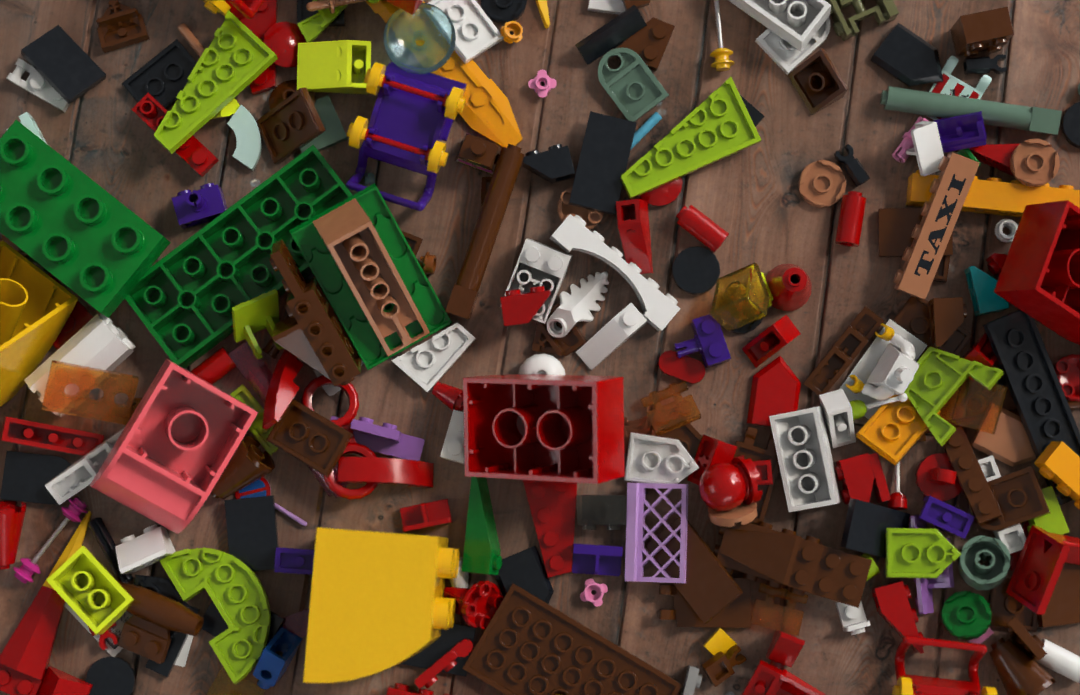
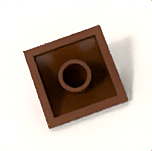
[788,49,848,115]

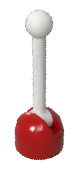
[888,461,908,510]

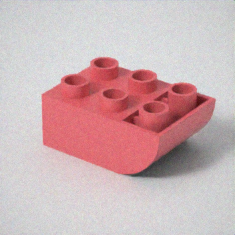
[90,358,258,534]

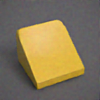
[703,627,737,656]

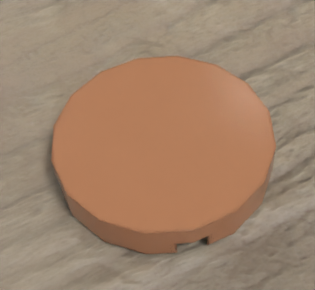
[1010,139,1060,187]
[798,160,847,208]
[708,502,757,527]

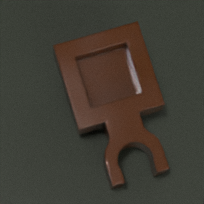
[701,644,747,687]

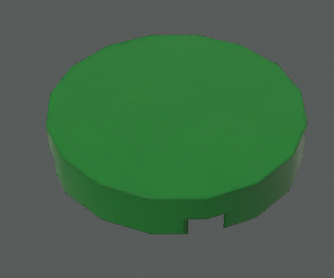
[941,590,992,640]

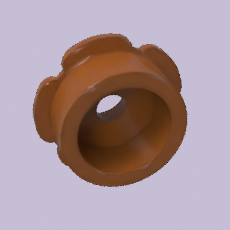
[419,252,437,275]

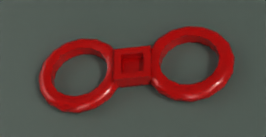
[301,375,379,500]

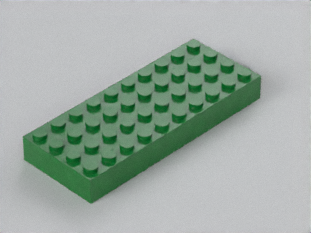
[125,144,352,369]

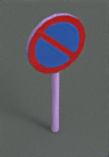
[235,477,307,526]

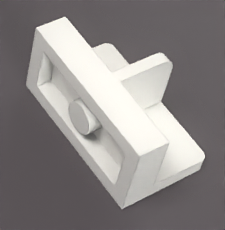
[906,121,944,176]

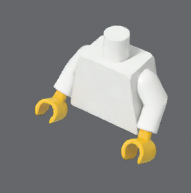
[845,323,919,401]

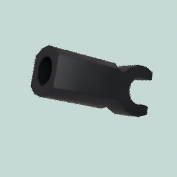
[963,54,1007,75]
[834,144,870,187]

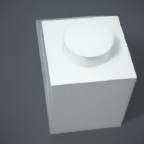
[819,389,856,449]

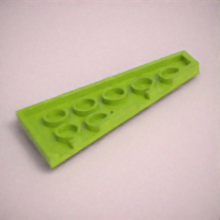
[154,10,278,154]
[620,76,761,200]

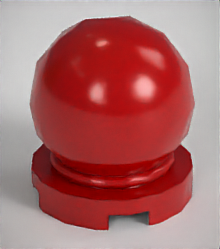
[699,455,762,511]

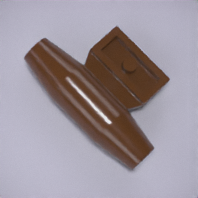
[117,581,204,664]

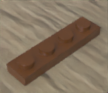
[943,425,1002,525]

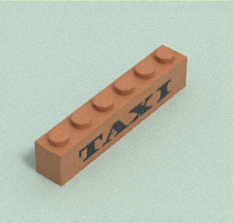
[893,152,980,300]

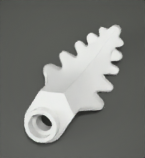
[547,271,609,338]

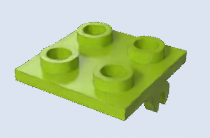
[232,289,283,359]

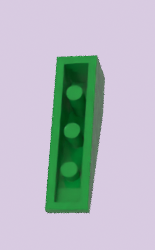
[462,477,502,575]

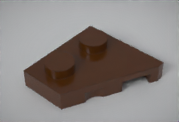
[617,17,675,71]
[1007,616,1047,660]

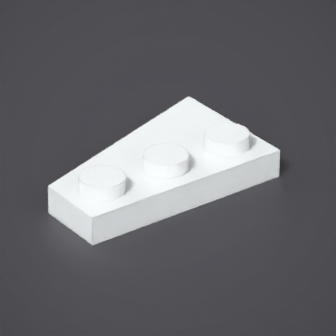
[391,322,476,393]

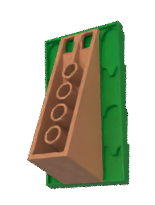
[289,183,452,370]

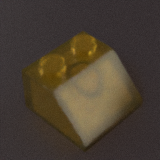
[710,263,770,332]

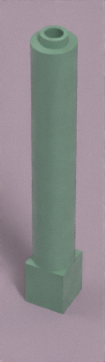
[880,86,1062,135]

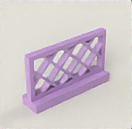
[625,483,688,583]

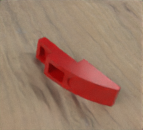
[131,93,219,177]

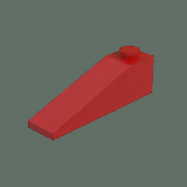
[0,416,104,456]

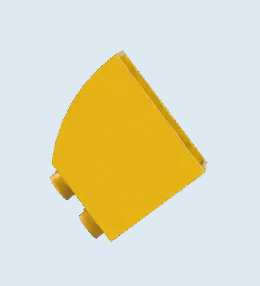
[0,240,78,407]
[303,527,460,683]

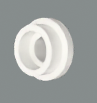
[994,218,1018,243]

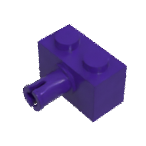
[172,183,227,229]
[674,312,731,369]

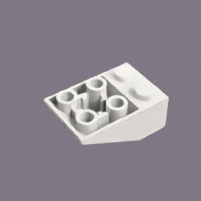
[500,238,573,324]

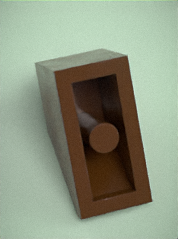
[928,297,967,349]

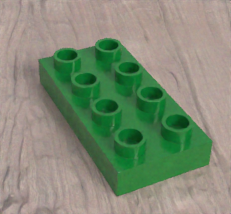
[0,120,171,318]

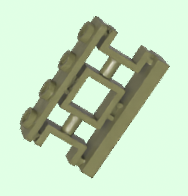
[825,0,899,41]

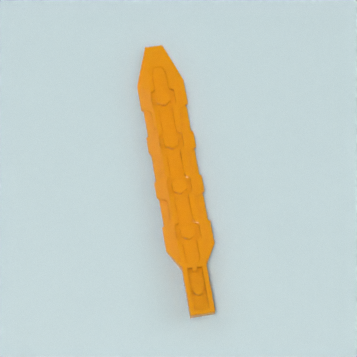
[365,0,523,148]

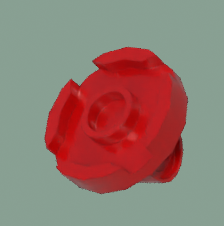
[915,453,962,501]

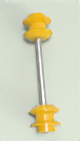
[710,0,735,71]

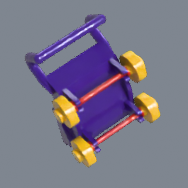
[346,61,467,211]

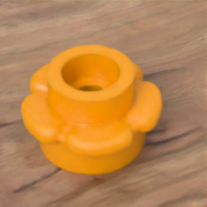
[500,21,523,44]

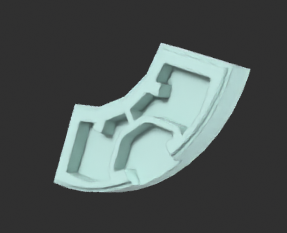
[227,105,262,171]

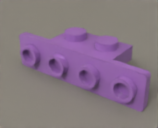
[330,416,425,461]
[909,515,954,614]

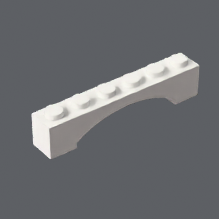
[550,214,681,332]

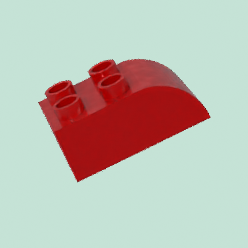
[994,200,1080,345]
[463,374,625,484]

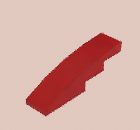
[262,349,303,430]

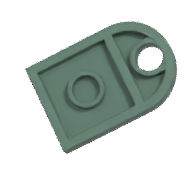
[598,48,669,122]

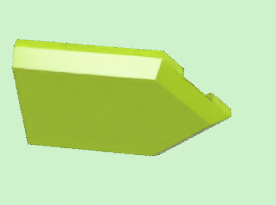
[885,528,961,578]

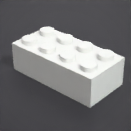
[728,0,831,51]

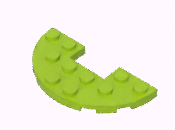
[159,548,271,684]

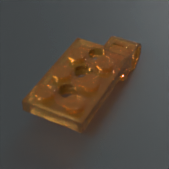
[41,360,142,425]

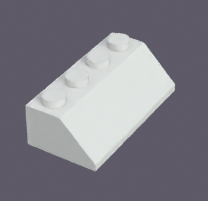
[769,406,841,512]

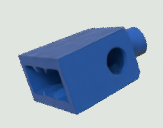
[253,627,302,689]

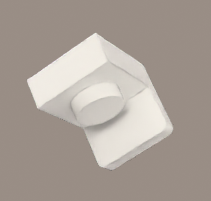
[835,601,871,635]

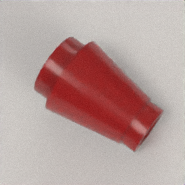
[432,381,464,411]

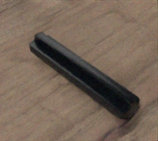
[88,517,133,583]

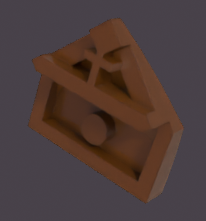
[96,0,150,53]
[532,303,587,356]

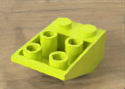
[297,40,371,95]

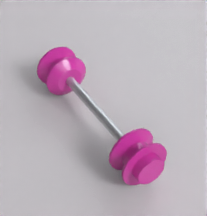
[13,497,88,584]

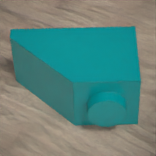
[964,266,1010,317]

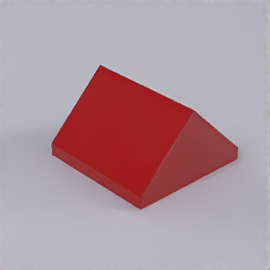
[37,666,93,695]

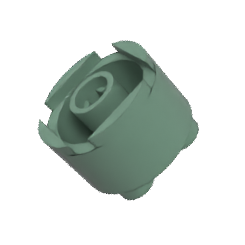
[958,535,1010,591]

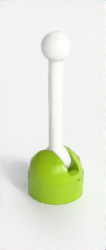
[849,393,908,420]

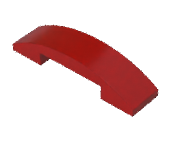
[337,457,434,488]

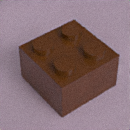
[950,7,1014,58]

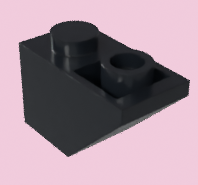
[522,144,575,183]

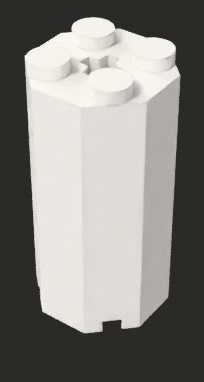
[25,314,136,417]

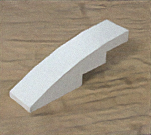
[45,427,125,505]

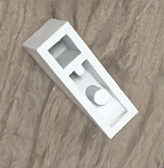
[576,303,647,371]

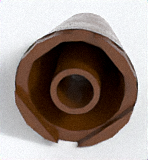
[210,434,275,499]
[989,638,1056,695]

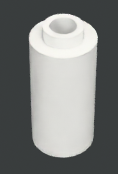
[1033,638,1080,683]

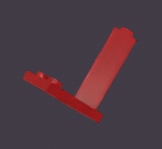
[1006,525,1080,615]

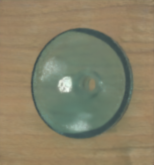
[384,3,456,74]

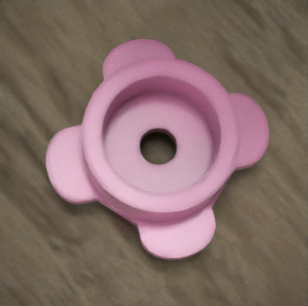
[528,70,557,98]
[580,578,608,607]

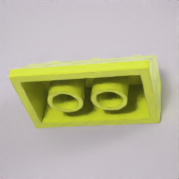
[46,545,134,635]

